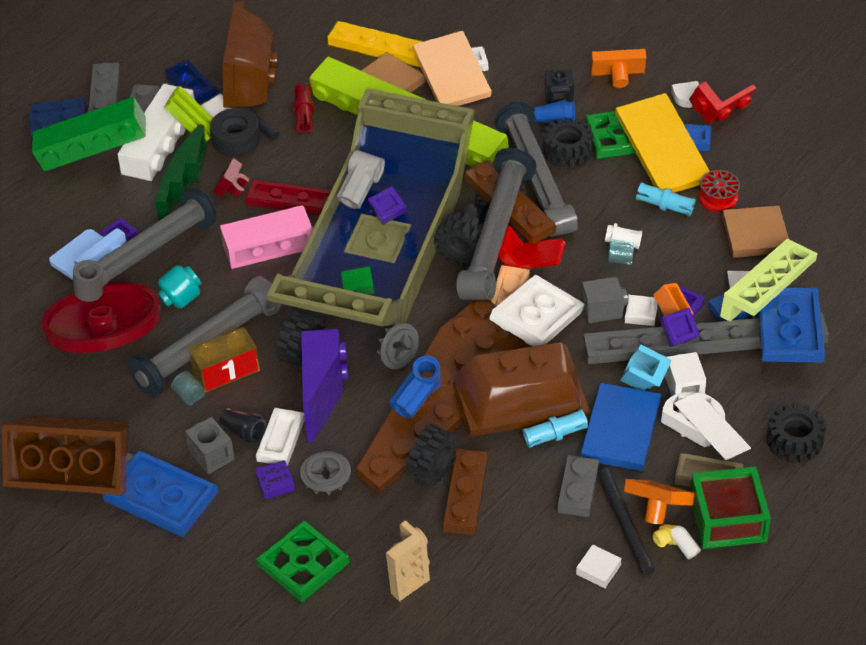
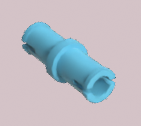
[636,182,696,217]
[522,409,588,448]

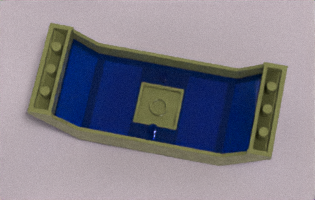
[267,88,474,327]

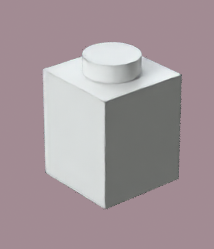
[665,352,706,396]

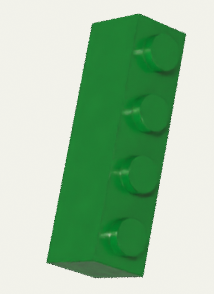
[32,97,146,172]

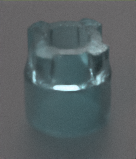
[608,240,634,265]
[171,371,205,405]

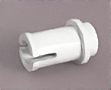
[605,223,643,249]

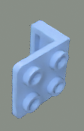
[49,228,126,280]

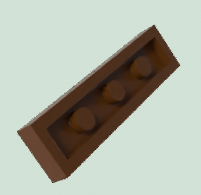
[465,160,556,245]

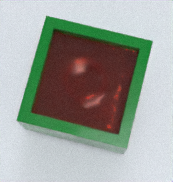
[690,466,771,549]

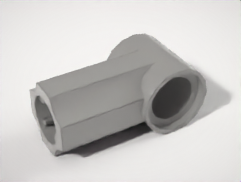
[336,150,385,209]

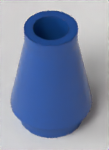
[535,99,576,124]

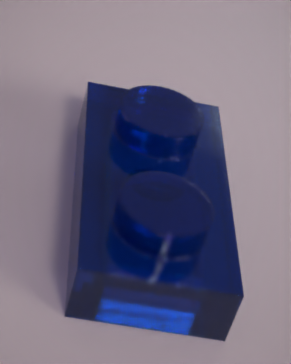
[165,59,217,104]

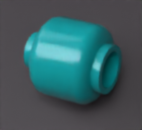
[157,265,202,309]

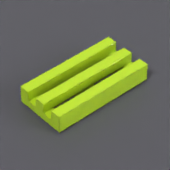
[164,86,213,142]

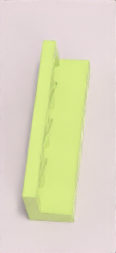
[720,239,818,322]

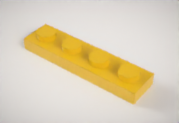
[328,21,422,68]

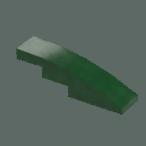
[155,125,207,221]

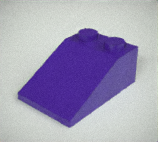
[301,329,348,442]

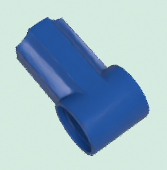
[389,356,442,419]

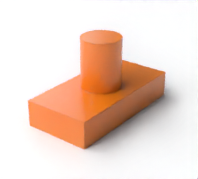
[591,49,646,88]
[624,479,695,525]

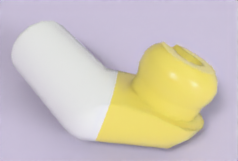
[653,524,701,560]

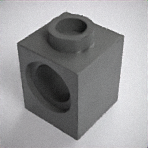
[185,417,235,474]

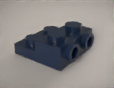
[29,97,86,142]

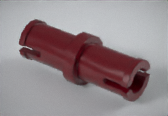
[293,83,315,133]

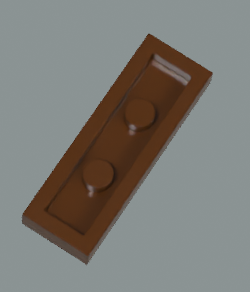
[443,449,488,535]

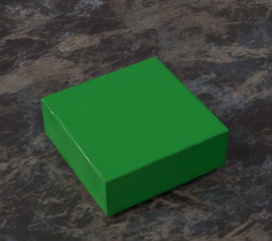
[341,266,375,295]

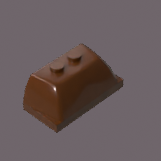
[223,1,278,108]
[453,342,590,437]
[2,416,129,495]

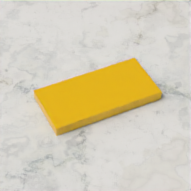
[615,93,709,193]

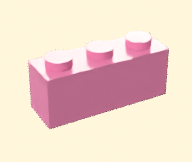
[220,205,313,269]

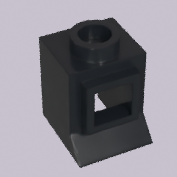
[545,70,574,105]

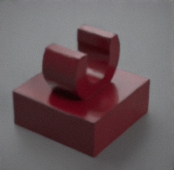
[213,158,249,197]

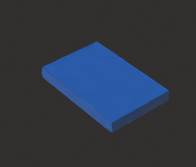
[758,288,825,362]
[581,383,661,472]
[102,450,218,537]

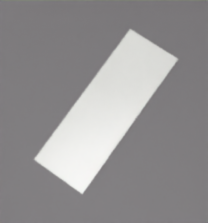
[674,392,751,460]

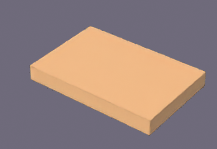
[413,31,491,106]

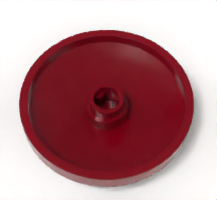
[41,282,162,353]

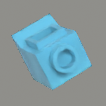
[620,344,672,391]

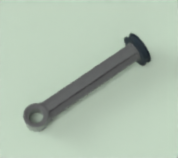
[494,102,578,238]
[457,148,537,300]
[73,188,217,302]
[128,276,283,397]

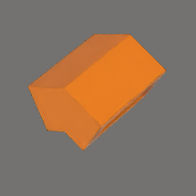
[653,283,694,316]

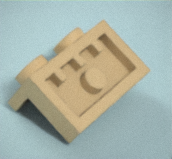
[386,521,430,601]

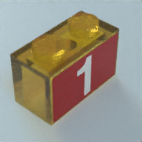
[188,327,260,393]

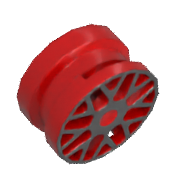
[699,170,740,212]

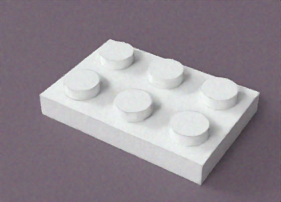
[489,274,585,346]

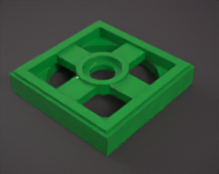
[585,111,636,159]
[256,521,350,602]

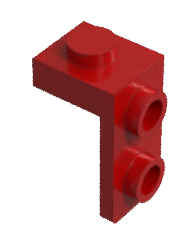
[689,81,757,124]
[498,226,566,269]

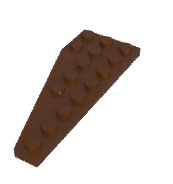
[356,300,533,494]

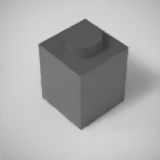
[581,277,628,323]

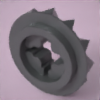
[376,322,419,369]
[300,451,351,495]

